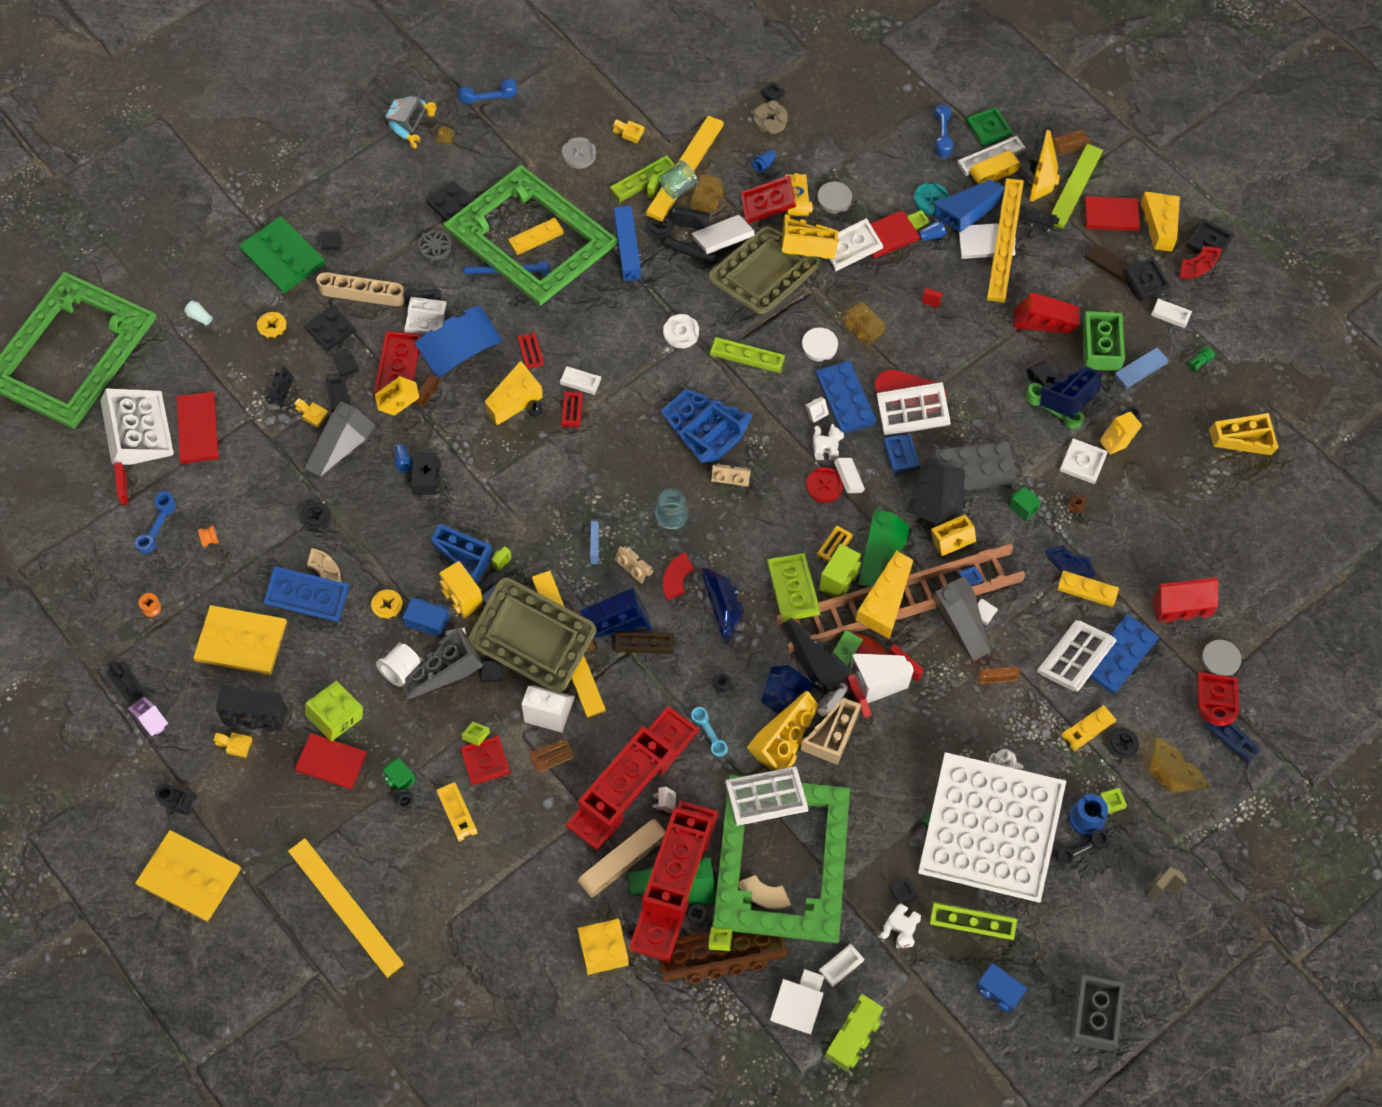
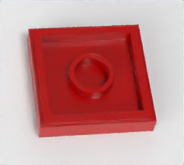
[460,736,510,786]

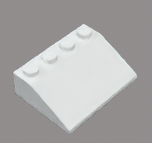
[100,389,174,465]

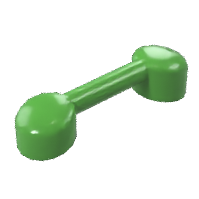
[1026,383,1084,429]

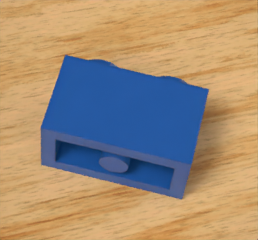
[403,598,450,638]
[976,963,1028,1014]

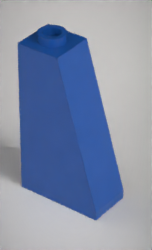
[934,180,1004,232]
[614,205,641,281]

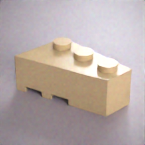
[801,698,861,765]

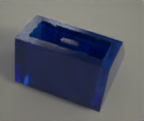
[761,665,814,713]

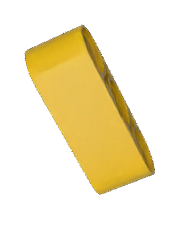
[969,150,1021,185]

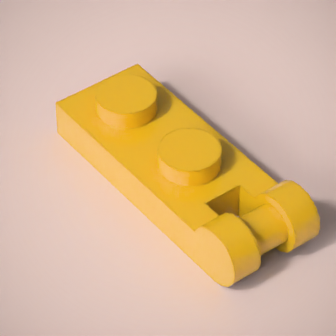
[1061,705,1116,751]
[436,782,478,842]

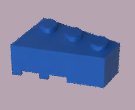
[431,523,493,584]

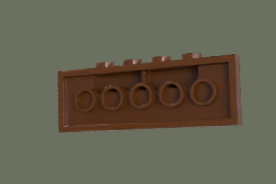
[658,931,787,984]

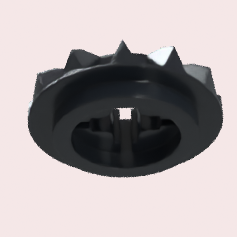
[646,216,674,240]
[300,502,331,531]
[1107,728,1139,759]

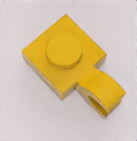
[613,120,645,144]
[294,398,329,428]
[213,732,252,758]

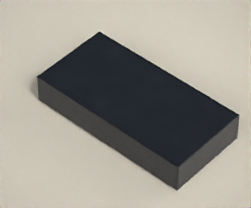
[326,376,350,413]

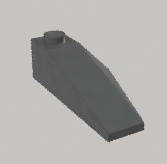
[304,401,376,478]
[931,576,990,662]
[402,627,484,699]

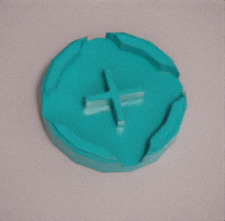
[914,183,948,215]

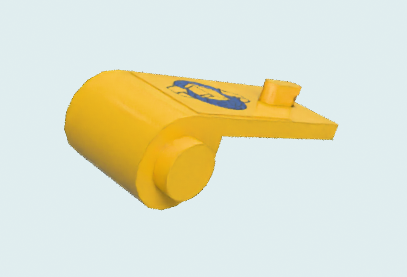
[785,173,812,216]

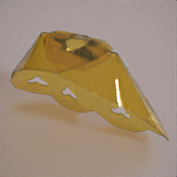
[1149,737,1210,794]

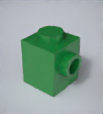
[1009,487,1041,521]
[383,758,416,791]

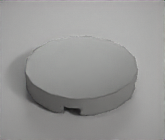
[562,137,596,169]
[817,182,852,214]
[1201,640,1241,677]
[816,682,848,717]

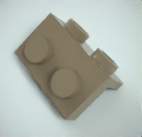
[1147,866,1187,901]

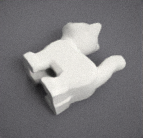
[813,424,844,460]
[880,904,921,949]

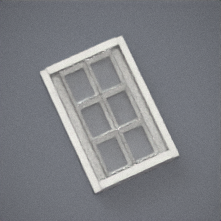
[877,382,951,436]
[1037,620,1116,692]
[725,766,808,826]

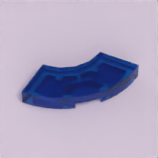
[1045,545,1096,577]

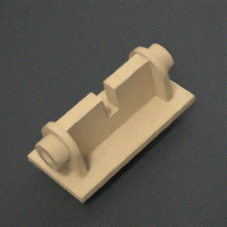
[711,463,751,486]
[614,546,653,584]

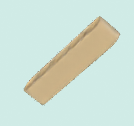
[316,273,405,306]
[577,819,666,898]

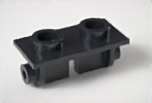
[1022,207,1060,232]
[403,288,441,307]
[266,366,294,407]
[105,661,144,701]

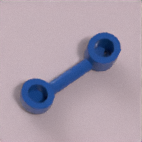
[457,79,518,104]
[934,104,953,158]
[134,491,176,554]

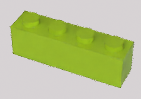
[930,902,1017,940]

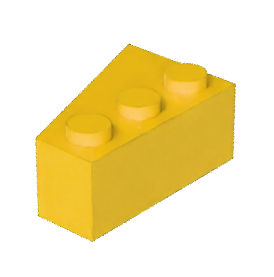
[1140,192,1180,252]
[782,214,838,259]
[485,361,543,426]
[1209,413,1278,455]

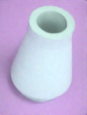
[184,301,213,326]

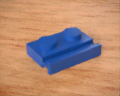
[883,433,920,474]

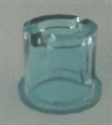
[660,160,698,199]
[655,489,689,529]

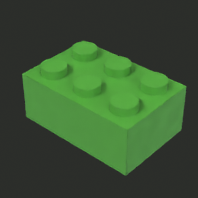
[1082,311,1125,371]

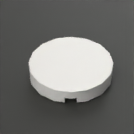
[663,314,699,348]
[802,328,838,362]

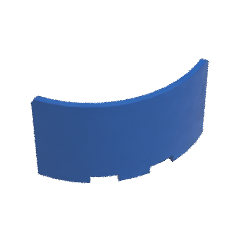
[414,305,502,378]

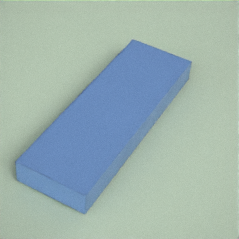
[1114,348,1169,389]

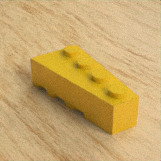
[856,551,913,639]

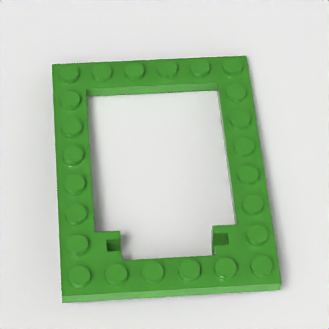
[443,165,618,306]
[0,272,157,429]
[713,775,850,943]

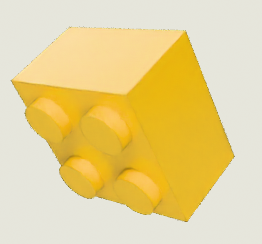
[439,561,483,618]
[578,919,629,975]

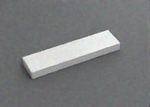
[957,136,1026,177]

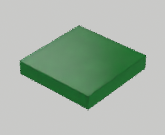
[965,107,1012,147]

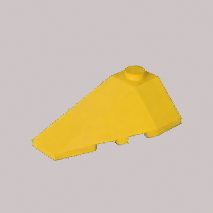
[1029,130,1060,202]
[747,691,818,771]

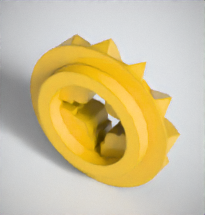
[257,312,286,339]
[371,589,403,620]

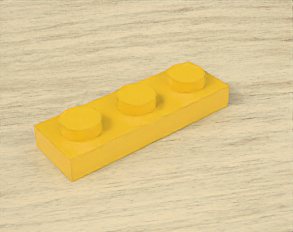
[508,218,564,255]
[1057,570,1119,607]

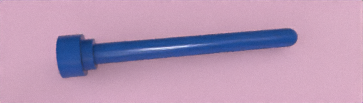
[463,260,549,275]

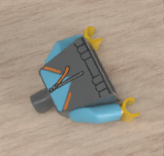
[382,96,436,148]

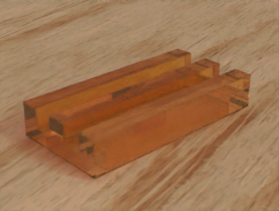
[1052,129,1091,155]
[978,666,1021,684]
[529,738,574,773]

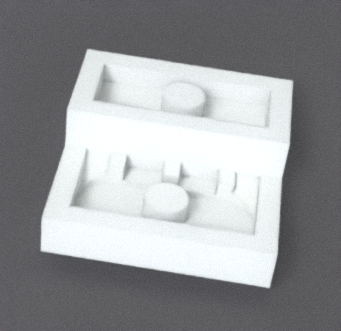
[405,297,447,336]

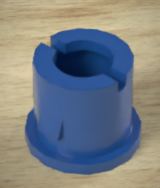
[1069,794,1108,836]

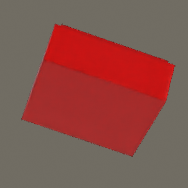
[922,288,942,308]

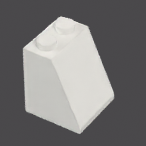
[850,654,913,703]
[522,685,575,733]

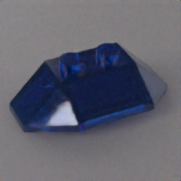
[702,567,744,644]

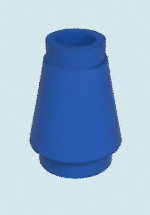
[752,150,776,173]
[919,221,946,241]
[394,444,413,473]

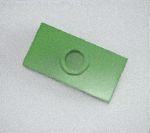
[832,630,863,666]

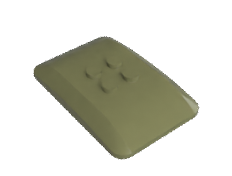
[708,226,820,314]
[469,578,596,693]

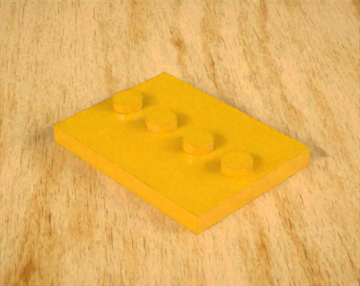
[193,605,287,675]
[136,830,241,922]

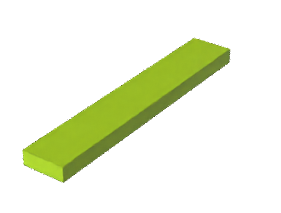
[1051,144,1103,229]

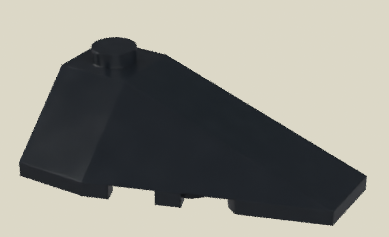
[782,618,853,693]

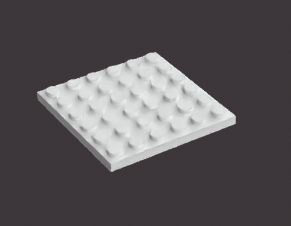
[918,752,1066,902]

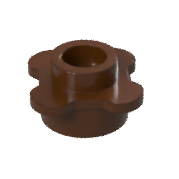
[1067,494,1087,513]

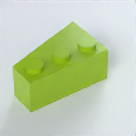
[825,994,884,1071]

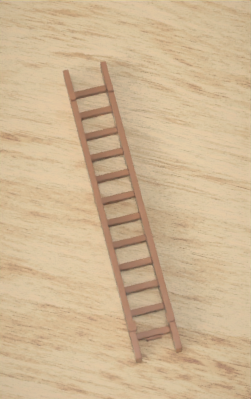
[776,544,1025,654]

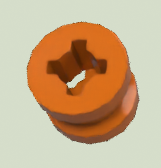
[198,525,219,547]
[139,593,162,617]

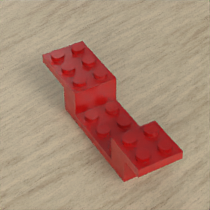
[566,706,699,852]
[629,800,719,963]

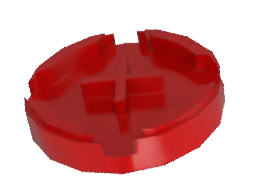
[806,467,844,503]

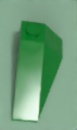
[858,509,910,588]
[628,857,715,906]

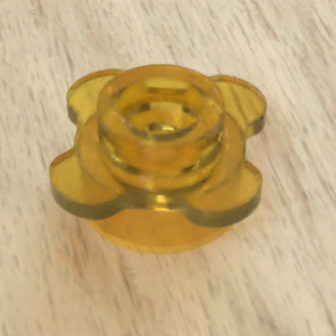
[436,127,455,144]

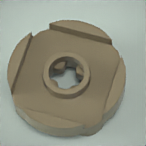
[754,101,788,134]

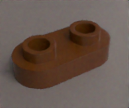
[414,374,441,408]

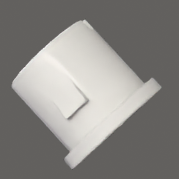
[376,643,420,687]

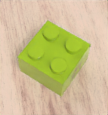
[819,544,861,598]
[305,681,363,742]

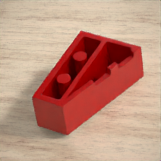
[1013,292,1080,333]

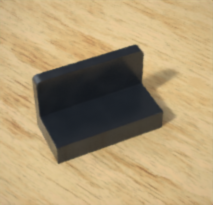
[672,206,710,230]

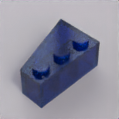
[1040,366,1102,418]
[580,588,652,638]

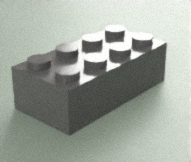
[933,442,1016,491]

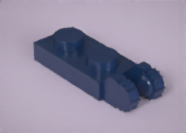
[1204,713,1260,763]

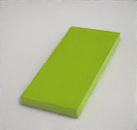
[767,553,820,621]

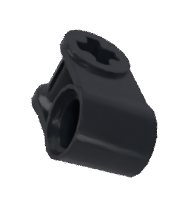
[1026,360,1059,397]
[155,783,197,815]

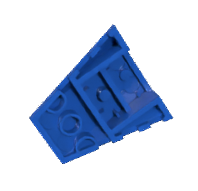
[660,389,752,463]

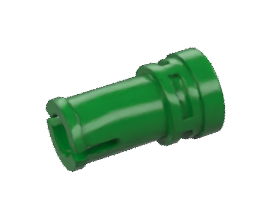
[1187,346,1215,372]

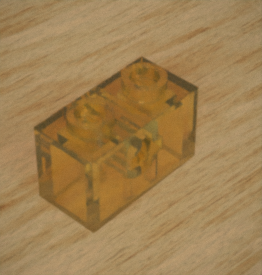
[691,174,724,217]
[844,301,886,346]

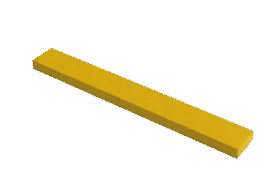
[646,116,724,222]
[987,178,1024,302]
[532,571,606,718]
[288,839,404,978]

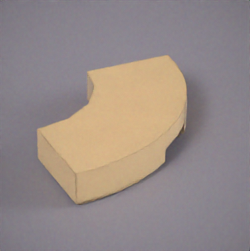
[307,548,342,582]
[738,875,791,910]

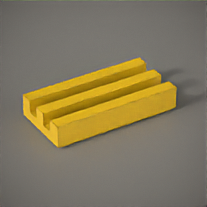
[817,526,853,562]

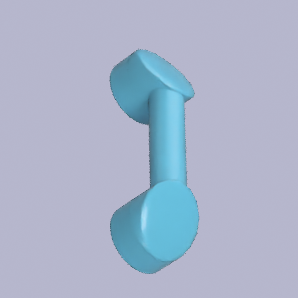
[691,707,728,757]

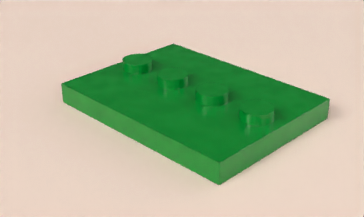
[238,216,326,294]

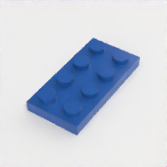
[815,361,876,434]
[264,566,350,623]
[1089,614,1159,695]

